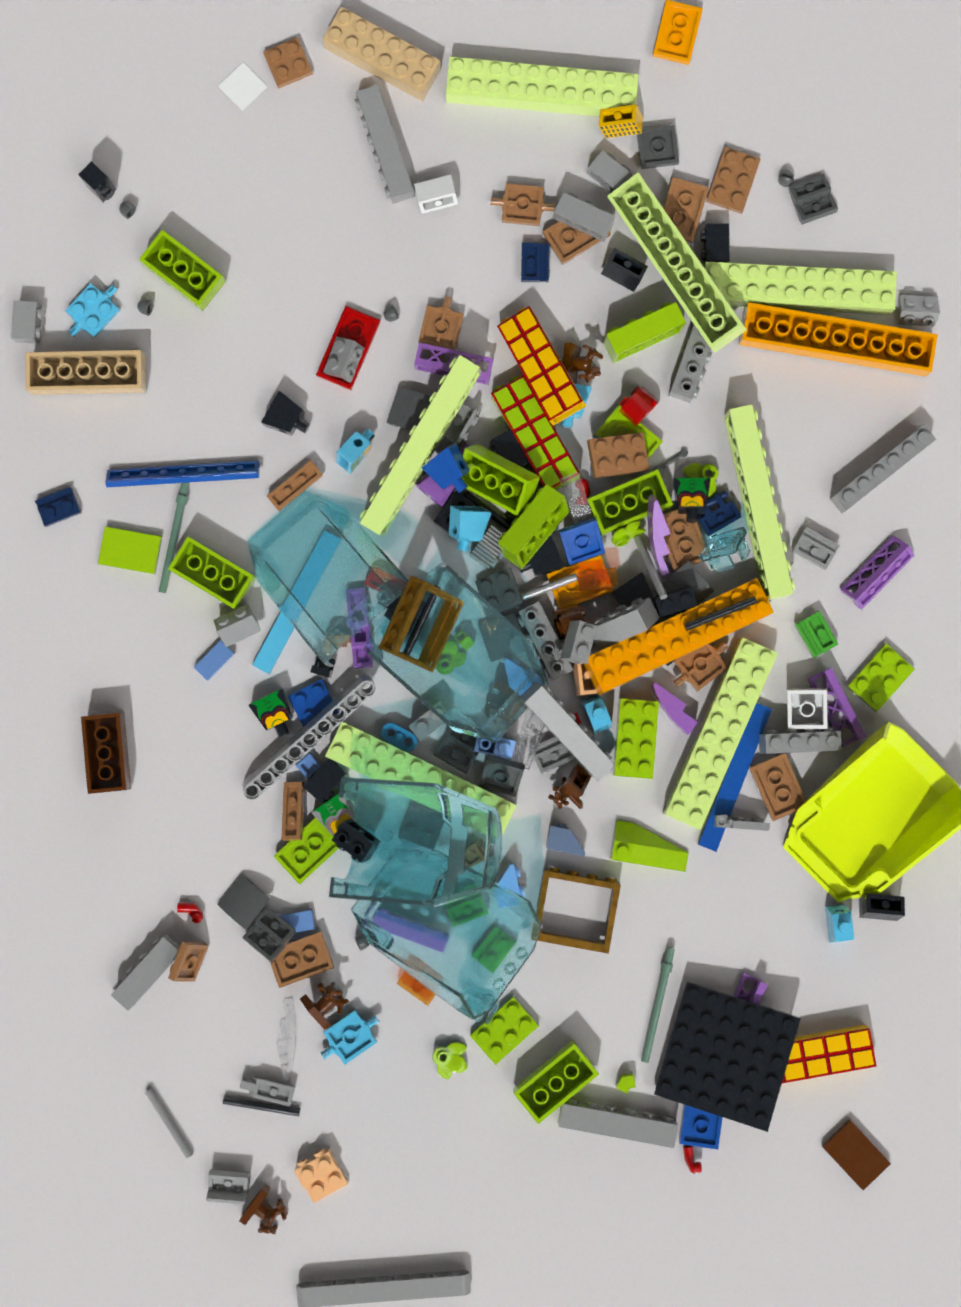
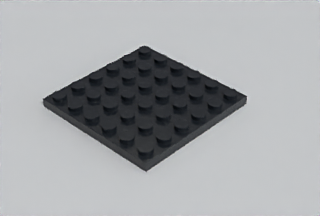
[654,981,801,1132]

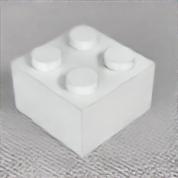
[787,688,828,729]

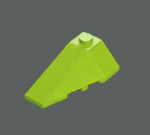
[609,820,689,872]

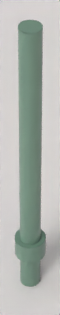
[158,483,189,593]
[641,947,675,1063]

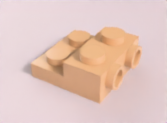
[294,1148,348,1203]

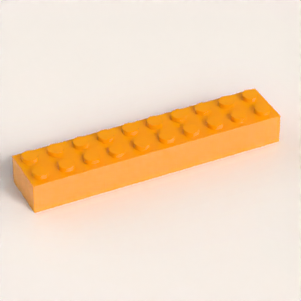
[739,302,938,377]
[584,578,774,695]

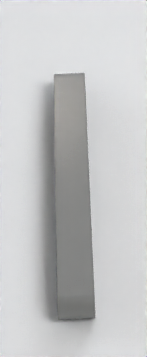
[242,675,376,800]
[296,1270,471,1307]

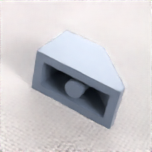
[546,822,585,856]

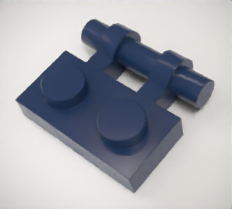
[698,490,742,536]

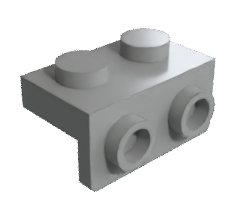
[897,295,940,327]
[323,337,364,382]
[443,404,480,446]
[206,1169,249,1204]

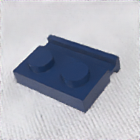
[521,243,549,283]
[35,487,82,527]

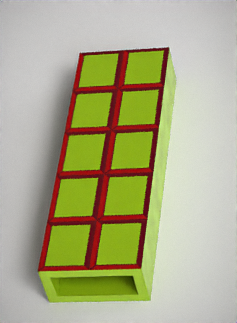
[491,375,580,490]

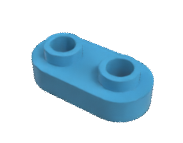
[381,723,417,751]

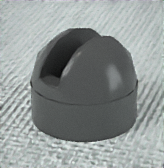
[778,170,794,187]
[119,201,136,219]
[137,299,154,316]
[383,305,399,322]
[354,934,370,951]

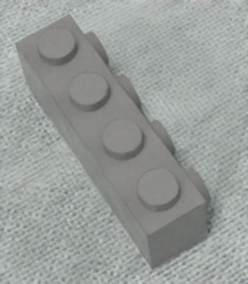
[668,324,712,403]
[516,602,573,681]
[759,728,842,754]
[111,935,179,1011]

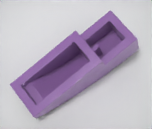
[651,682,698,735]

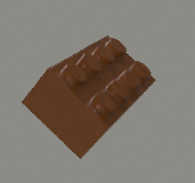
[81,713,131,794]

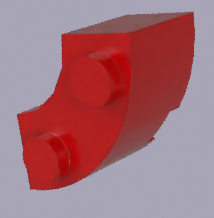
[619,386,660,426]

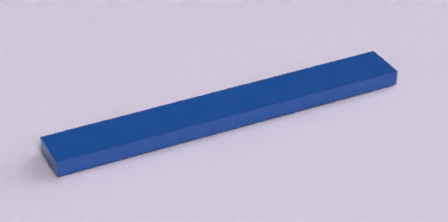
[105,461,260,488]
[698,703,772,852]

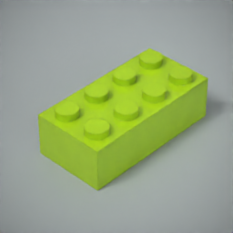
[139,230,226,311]
[604,302,686,363]
[462,444,540,516]
[586,469,673,537]
[498,484,570,570]
[168,537,257,610]
[613,698,659,779]
[513,1040,599,1124]

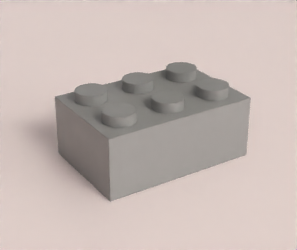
[592,597,660,650]

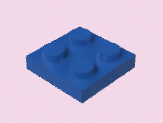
[558,517,605,565]
[288,679,340,727]
[679,1105,723,1150]

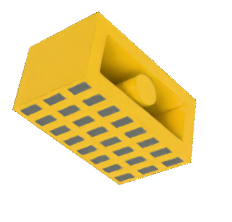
[599,104,643,138]

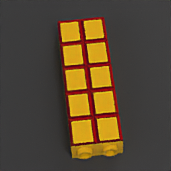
[497,306,586,426]
[782,1024,877,1084]

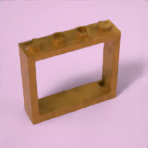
[378,576,464,673]
[532,867,621,954]

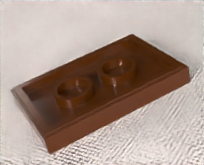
[822,1119,891,1190]

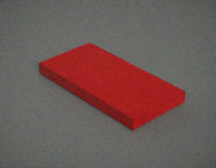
[316,306,381,391]

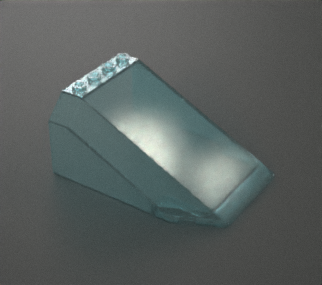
[248,491,409,668]
[363,562,549,743]
[351,849,541,1020]

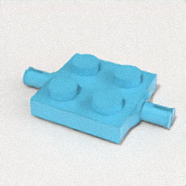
[65,283,120,338]
[320,1009,380,1065]

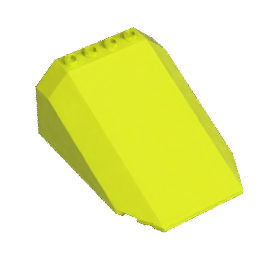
[783,722,961,902]

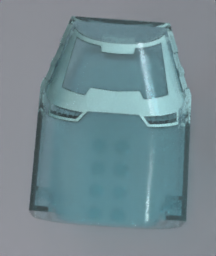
[329,777,502,907]

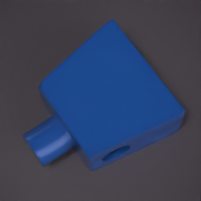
[422,443,469,493]

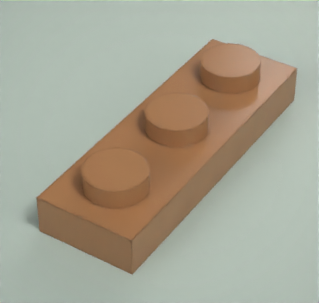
[267,460,323,512]
[281,782,305,841]

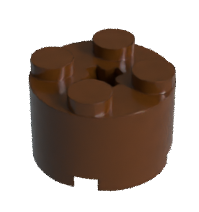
[552,604,585,646]

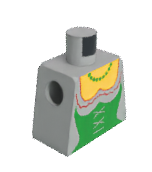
[311,791,356,835]

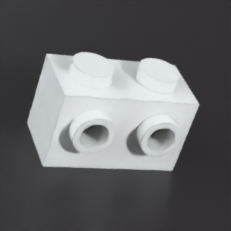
[414,174,458,214]

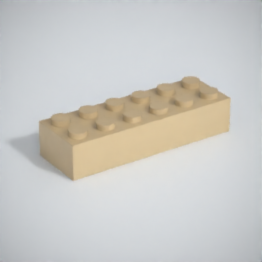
[323,7,441,102]
[26,350,146,395]

